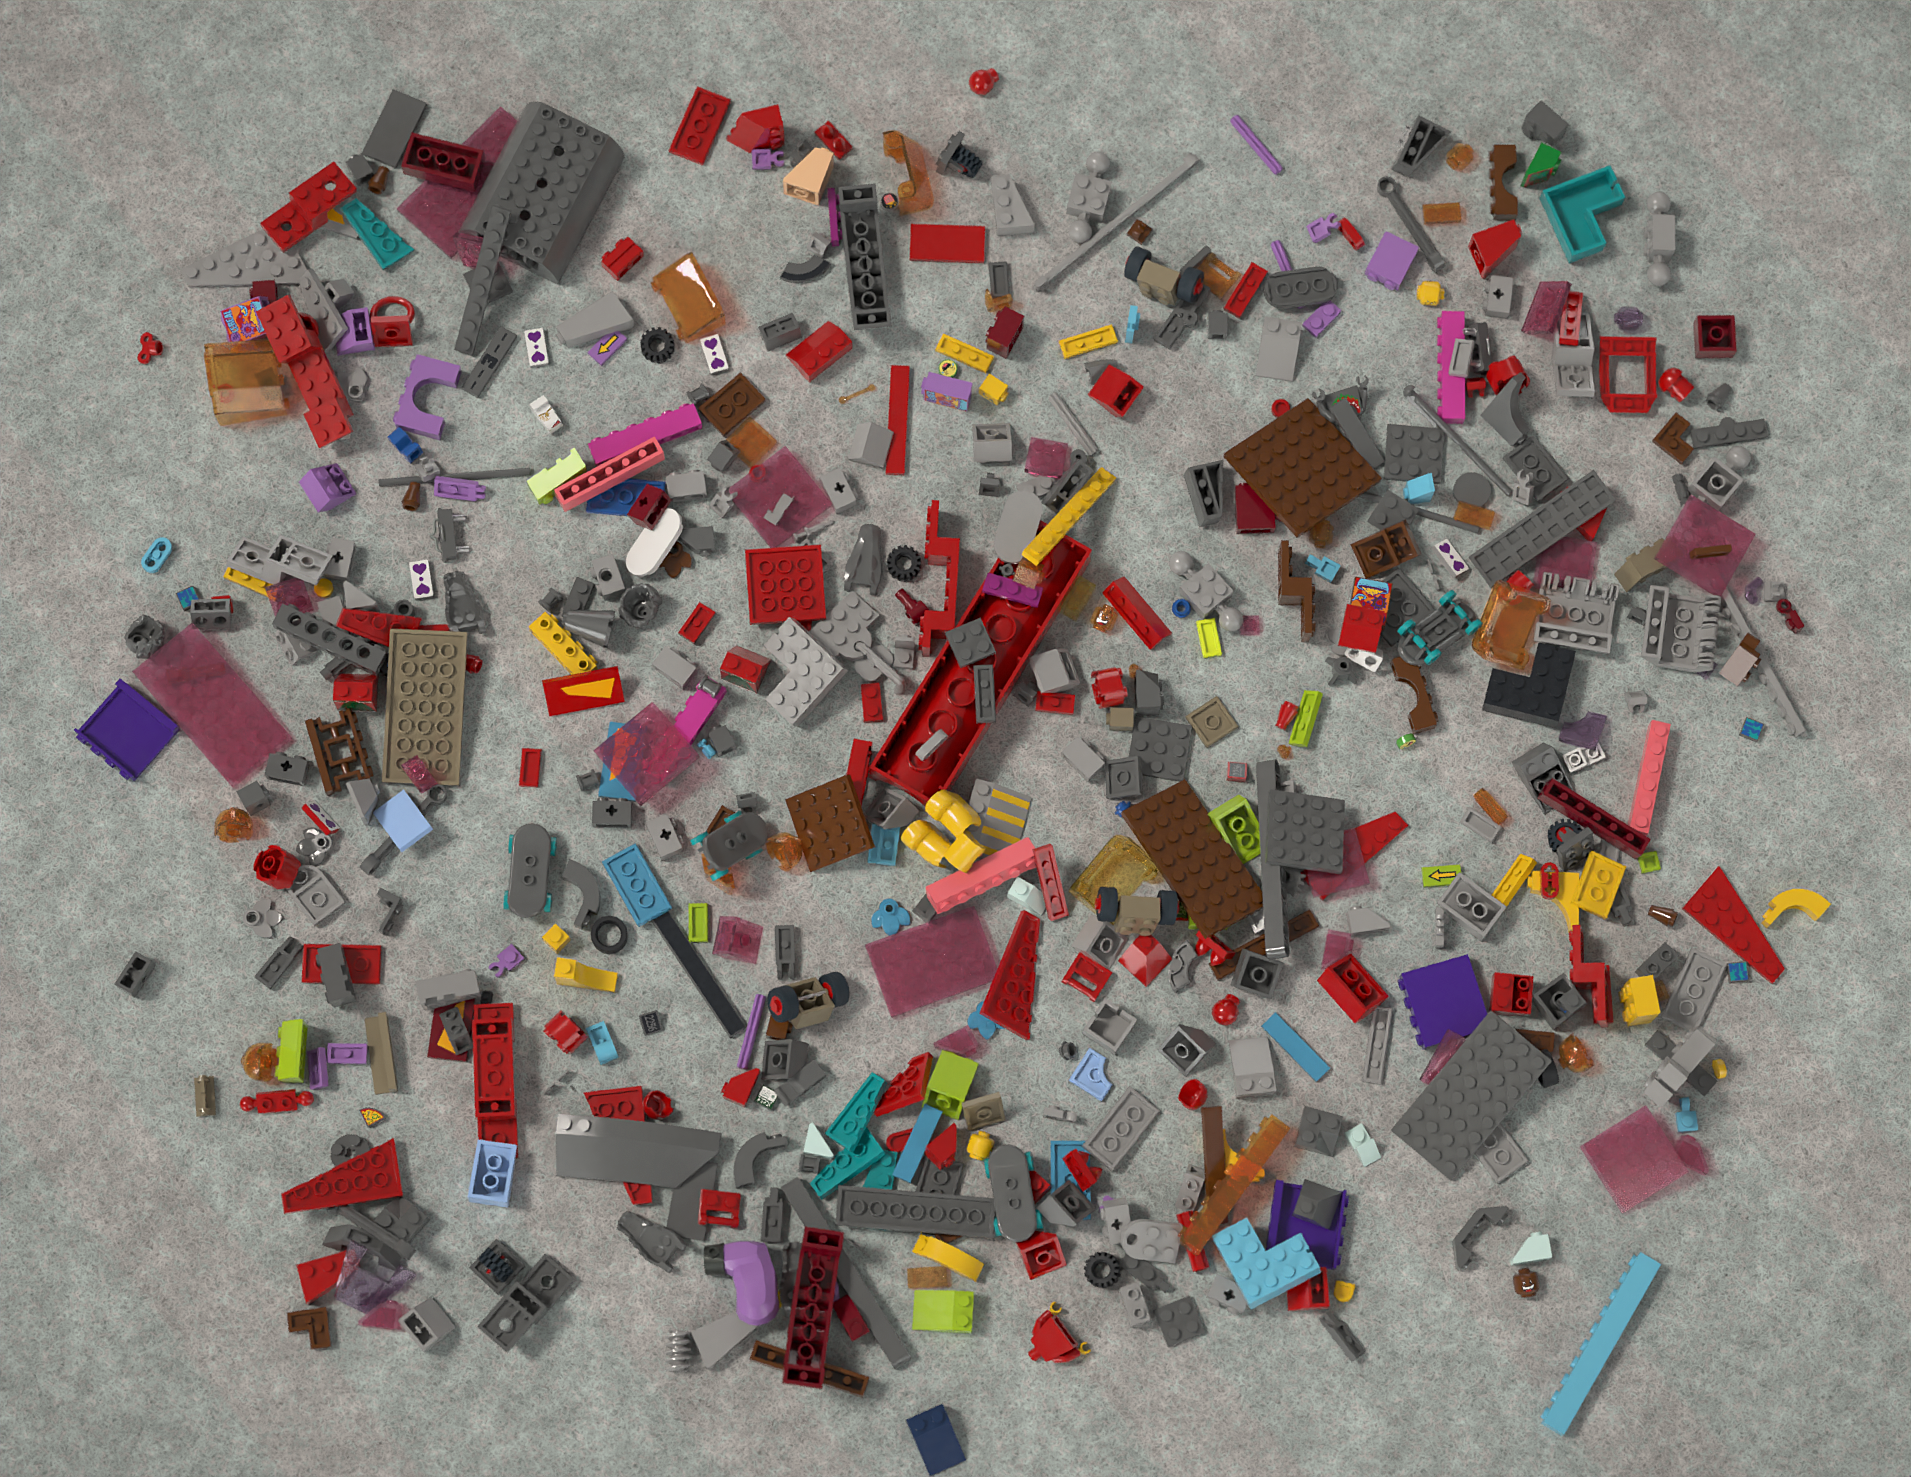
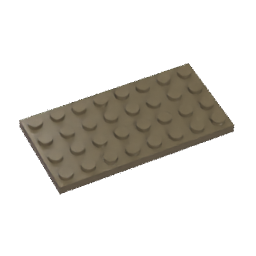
[382,629,468,786]

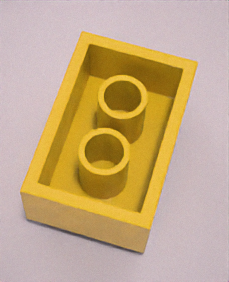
[1618,975,1660,1026]

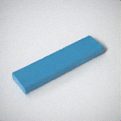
[1261,1012,1330,1082]
[892,1104,942,1183]

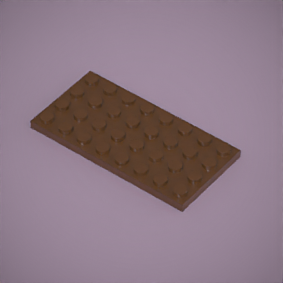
[1121,779,1263,939]

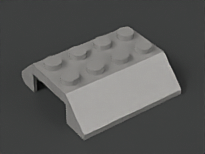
[1534,572,1619,654]
[1641,585,1721,672]

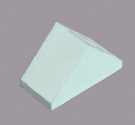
[803,1122,834,1160]

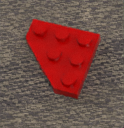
[874,1052,933,1117]

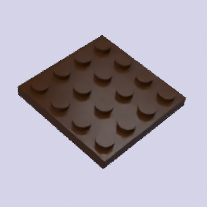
[785,774,875,872]

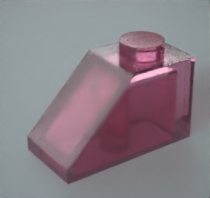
[1320,929,1354,971]
[933,1025,979,1058]
[1669,1134,1709,1176]
[358,1300,403,1331]

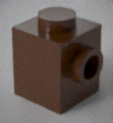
[766,1014,793,1040]

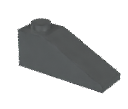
[1041,459,1094,514]

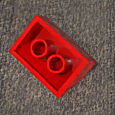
[785,321,852,383]
[1317,953,1389,1024]

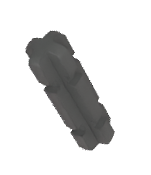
[1672,473,1691,507]

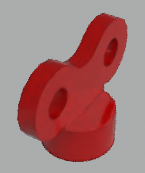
[137,332,163,364]

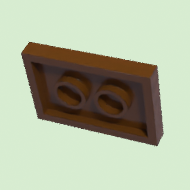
[698,372,766,437]

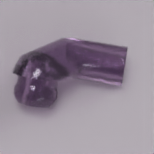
[1744,576,1763,604]

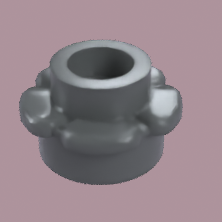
[1059,1041,1076,1061]

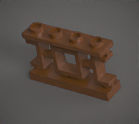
[305,708,374,796]

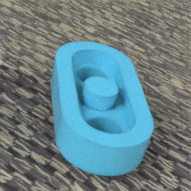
[141,537,172,573]

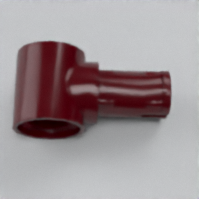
[895,588,929,625]

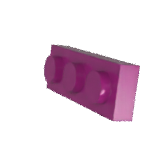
[827,187,843,247]
[982,573,1043,608]

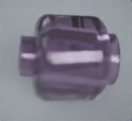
[1614,306,1643,331]

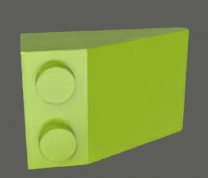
[1207,794,1261,864]
[912,1290,974,1334]

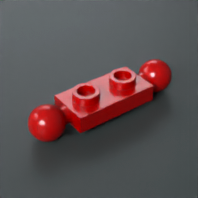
[239,1089,314,1114]

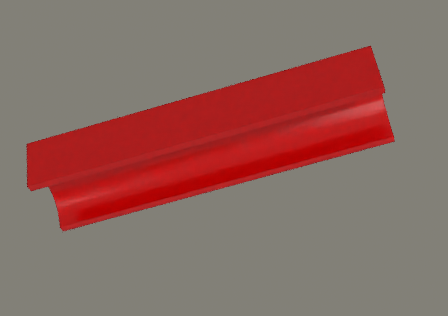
[869,520,1092,806]

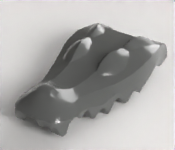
[844,524,883,596]
[443,571,486,634]
[617,1211,687,1273]
[779,1242,801,1317]

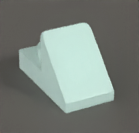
[1344,1123,1381,1167]

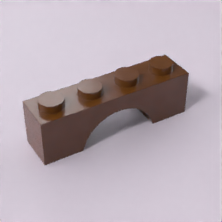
[1488,144,1518,221]
[1390,657,1439,735]

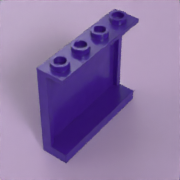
[74,678,180,781]
[1398,954,1487,1050]
[1265,1179,1349,1270]

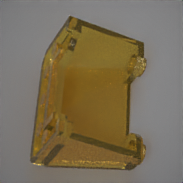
[1069,835,1158,925]

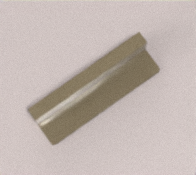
[365,1012,398,1095]

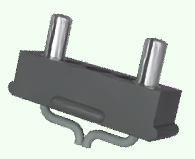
[1462,322,1493,376]
[430,508,469,563]

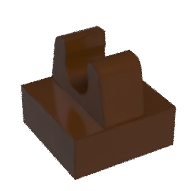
[1127,219,1152,245]

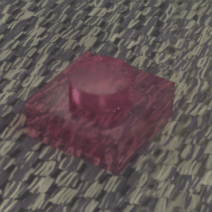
[1240,615,1260,636]

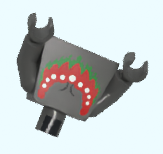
[1312,375,1369,427]

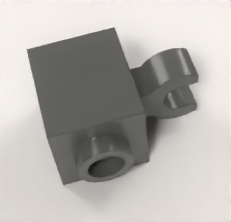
[790,140,814,168]

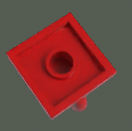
[370,296,415,347]

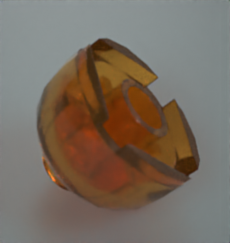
[214,807,253,843]
[766,832,802,871]
[1558,1033,1595,1073]
[241,1043,278,1082]

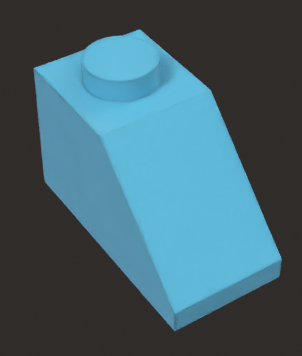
[1403,473,1435,504]

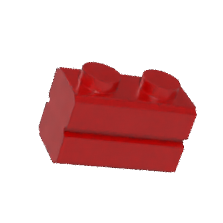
[601,236,644,281]

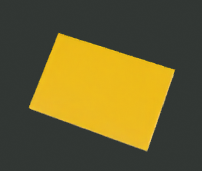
[1570,851,1626,919]

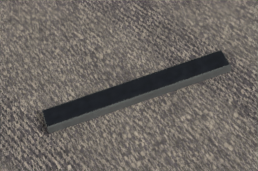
[651,912,746,1038]

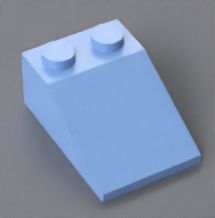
[468,1140,517,1208]

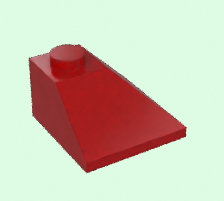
[1118,935,1172,987]
[1015,1231,1067,1280]

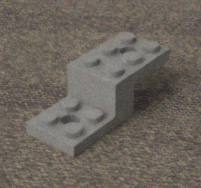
[1551,312,1595,397]
[226,535,333,587]

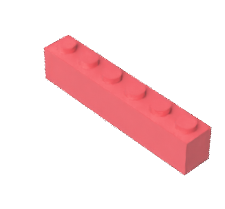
[554,436,665,512]
[1628,720,1671,836]
[925,837,1036,914]

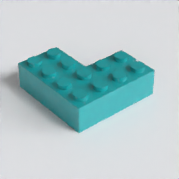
[1539,165,1626,263]

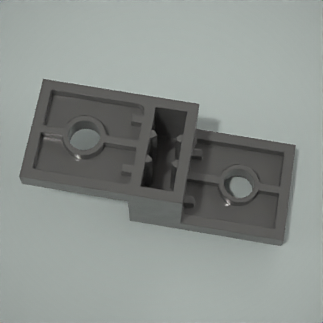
[477,1254,575,1353]

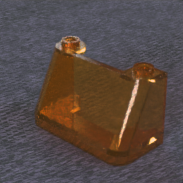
[883,130,934,216]
[650,252,726,344]
[1472,580,1551,670]

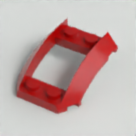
[1599,336,1657,413]

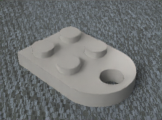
[287,865,346,927]
[1120,1219,1183,1263]

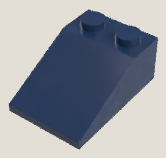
[906,1404,966,1476]

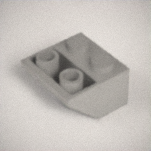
[1029,648,1080,693]
[398,1297,456,1353]

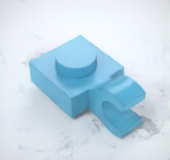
[1305,554,1341,583]
[1675,1097,1698,1132]

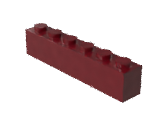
[1537,778,1651,859]

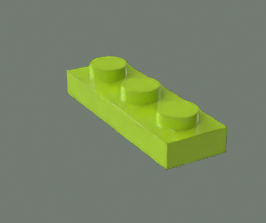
[1288,690,1323,747]

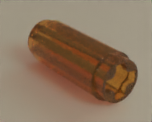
[1473,788,1509,825]

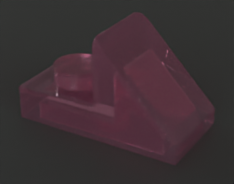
[401,755,437,794]

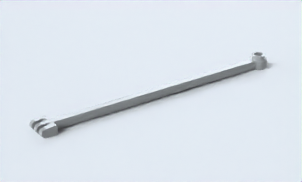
[1033,153,1200,292]

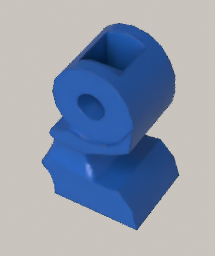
[387,427,423,464]

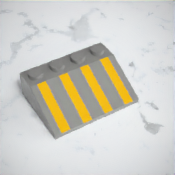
[966,779,1031,861]

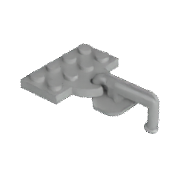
[809,591,905,695]

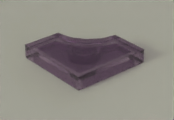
[1559,711,1607,750]

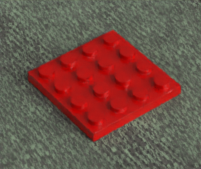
[745,545,826,625]

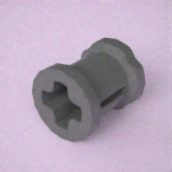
[686,383,711,406]
[538,588,563,613]
[697,674,722,699]
[576,769,600,792]
[798,1154,821,1174]

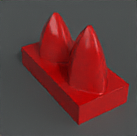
[814,120,853,160]
[1195,931,1235,966]
[1062,1149,1103,1192]

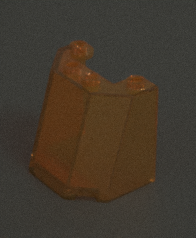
[204,339,290,426]

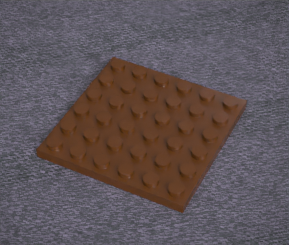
[1223,398,1382,538]

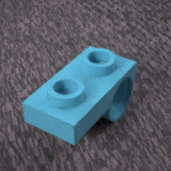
[586,1021,619,1065]

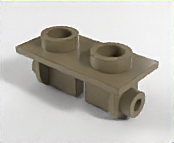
[194,1075,216,1117]

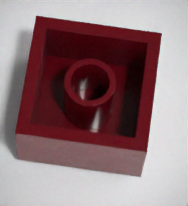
[985,306,1025,359]
[1693,315,1737,358]

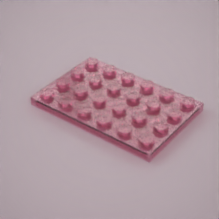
[865,906,998,1018]

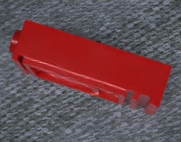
[846,738,873,806]

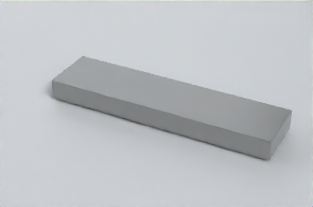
[1361,1006,1393,1085]

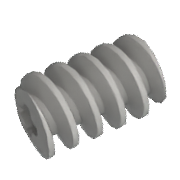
[665,1330,691,1372]

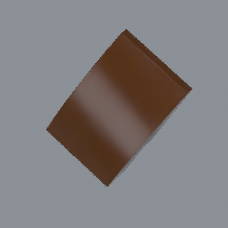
[1350,519,1421,578]

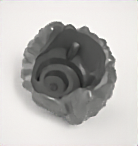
[618,583,663,628]
[124,614,165,659]

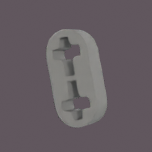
[915,729,948,761]

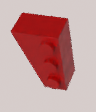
[296,1248,362,1305]

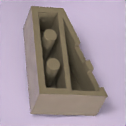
[1614,537,1683,593]

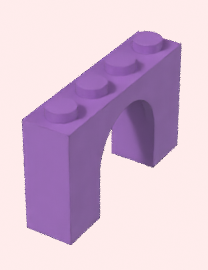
[393,354,462,440]

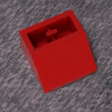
[1087,365,1144,417]
[1489,972,1534,1016]
[1286,1267,1330,1311]

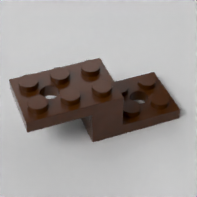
[1278,540,1316,643]

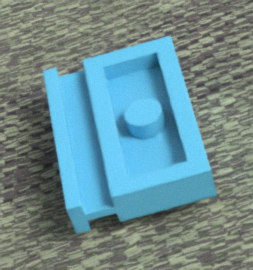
[1125,305,1141,344]
[867,824,900,866]

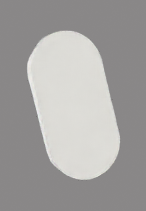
[626,508,683,577]

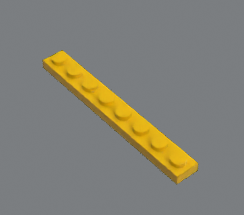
[1021,467,1116,566]

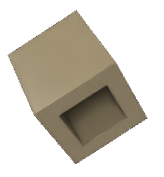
[1106,708,1134,731]

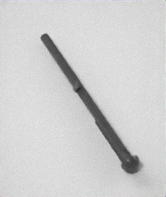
[1403,385,1512,496]

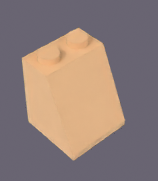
[783,147,834,206]

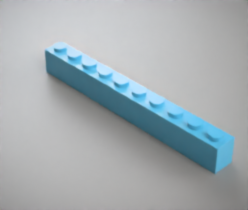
[1541,1252,1661,1436]

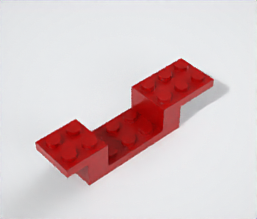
[256,295,354,448]
[919,500,960,657]
[472,1003,519,1159]

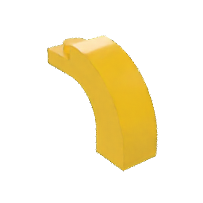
[1761,889,1831,928]
[912,1234,984,1282]

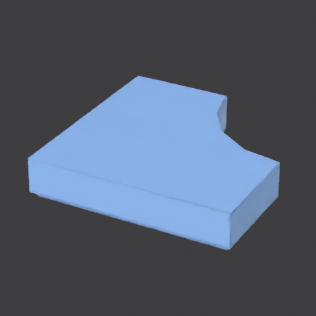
[1069,1048,1112,1102]

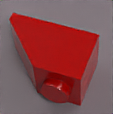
[721,1068,760,1108]
[924,1123,957,1170]

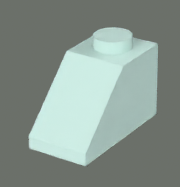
[1007,877,1046,916]
[1510,1232,1552,1266]

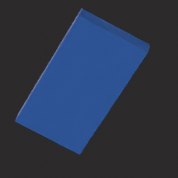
[586,478,666,516]

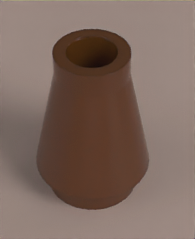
[368,166,390,195]
[401,482,421,511]
[1648,905,1678,927]

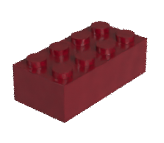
[401,132,486,192]

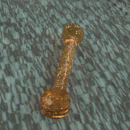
[839,384,875,404]

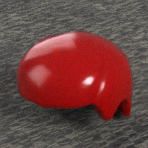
[1178,1079,1208,1110]
[643,1090,674,1120]

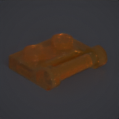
[1197,252,1242,299]

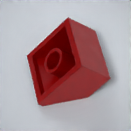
[1338,604,1385,653]

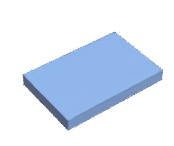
[373,790,433,852]

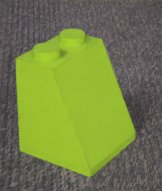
[922,1050,979,1120]

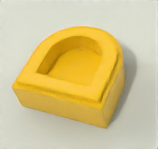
[1333,1280,1355,1302]

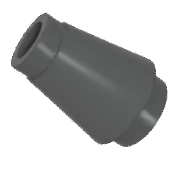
[1706,383,1732,410]

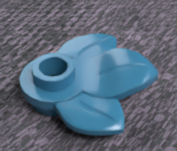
[871,898,910,937]
[967,1001,1005,1039]

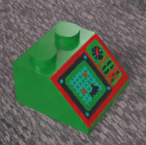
[1520,142,1562,188]

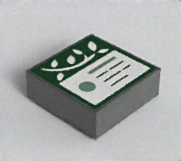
[754,1084,778,1111]

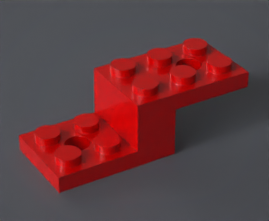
[260,161,357,253]
[1569,925,1609,1028]

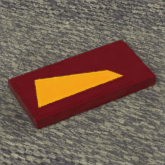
[427,998,476,1062]

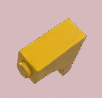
[1527,871,1579,933]
[554,957,618,993]

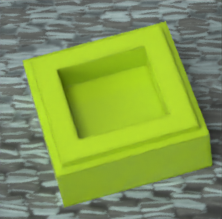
[1638,851,1661,874]

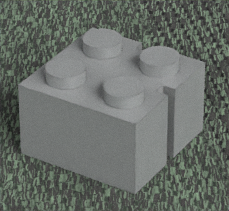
[1082,998,1137,1055]

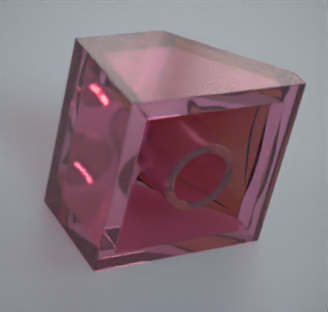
[712,916,763,964]

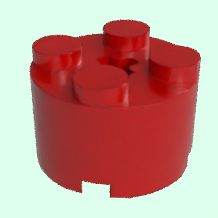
[1486,355,1530,396]
[1091,667,1128,709]
[253,845,301,889]
[543,1010,588,1054]

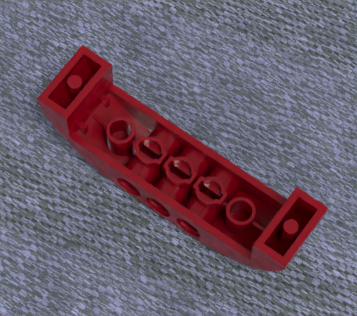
[782,1226,844,1390]

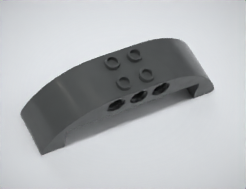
[838,183,892,330]

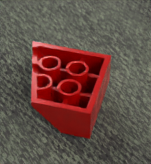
[726,104,785,153]

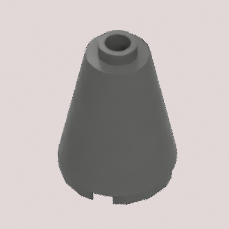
[561,610,615,648]

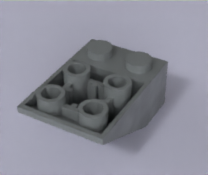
[1512,742,1574,814]

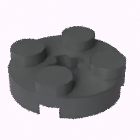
[331,1134,370,1167]

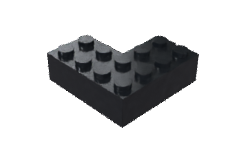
[1482,642,1576,729]

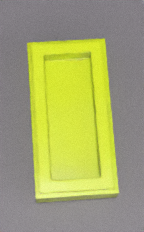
[1196,618,1222,658]

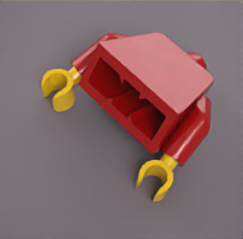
[1028,1302,1091,1363]

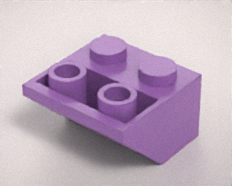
[336,307,375,356]
[299,463,356,513]

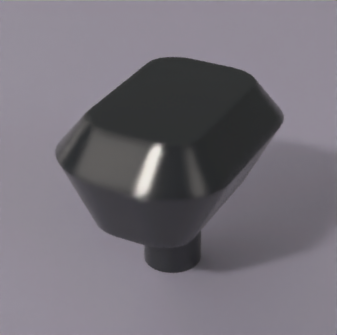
[480,990,493,1004]

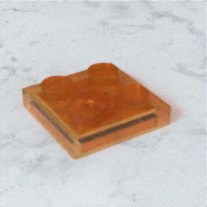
[726,416,777,469]

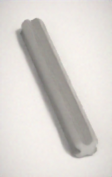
[1048,392,1098,456]

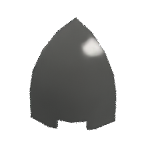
[1084,359,1118,385]

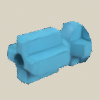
[697,738,716,759]

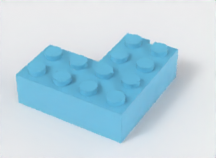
[1212,1218,1321,1309]

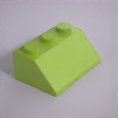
[275,1019,308,1083]

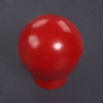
[969,68,999,95]
[1212,994,1240,1026]

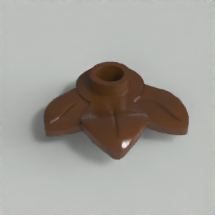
[658,541,692,578]

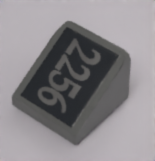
[639,1010,663,1036]

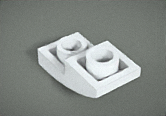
[1562,740,1606,773]

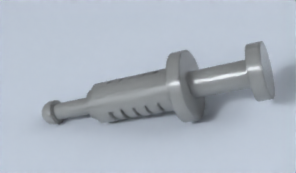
[792,520,834,542]

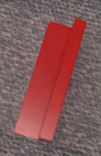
[1102,576,1172,650]

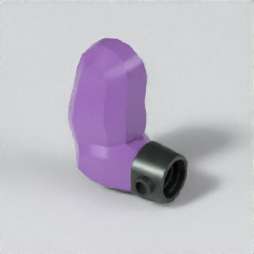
[704,1241,779,1326]

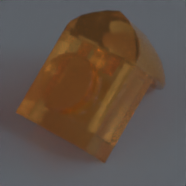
[985,288,1013,312]

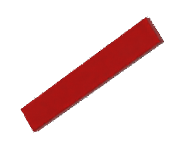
[886,365,910,476]

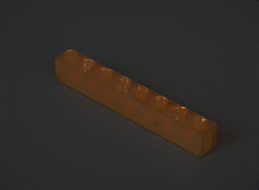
[1177,1114,1290,1256]

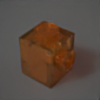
[1013,557,1045,589]

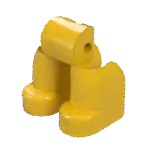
[901,790,986,873]

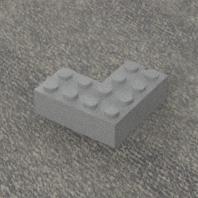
[764,617,849,727]
[1643,1026,1717,1108]

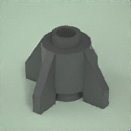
[1325,657,1358,687]

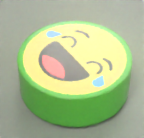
[938,359,957,378]
[1396,733,1416,749]

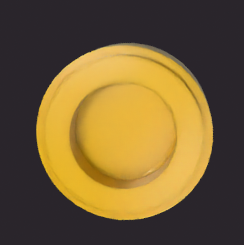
[314,578,334,598]
[1712,1059,1727,1079]

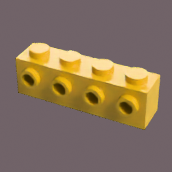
[528,612,598,675]

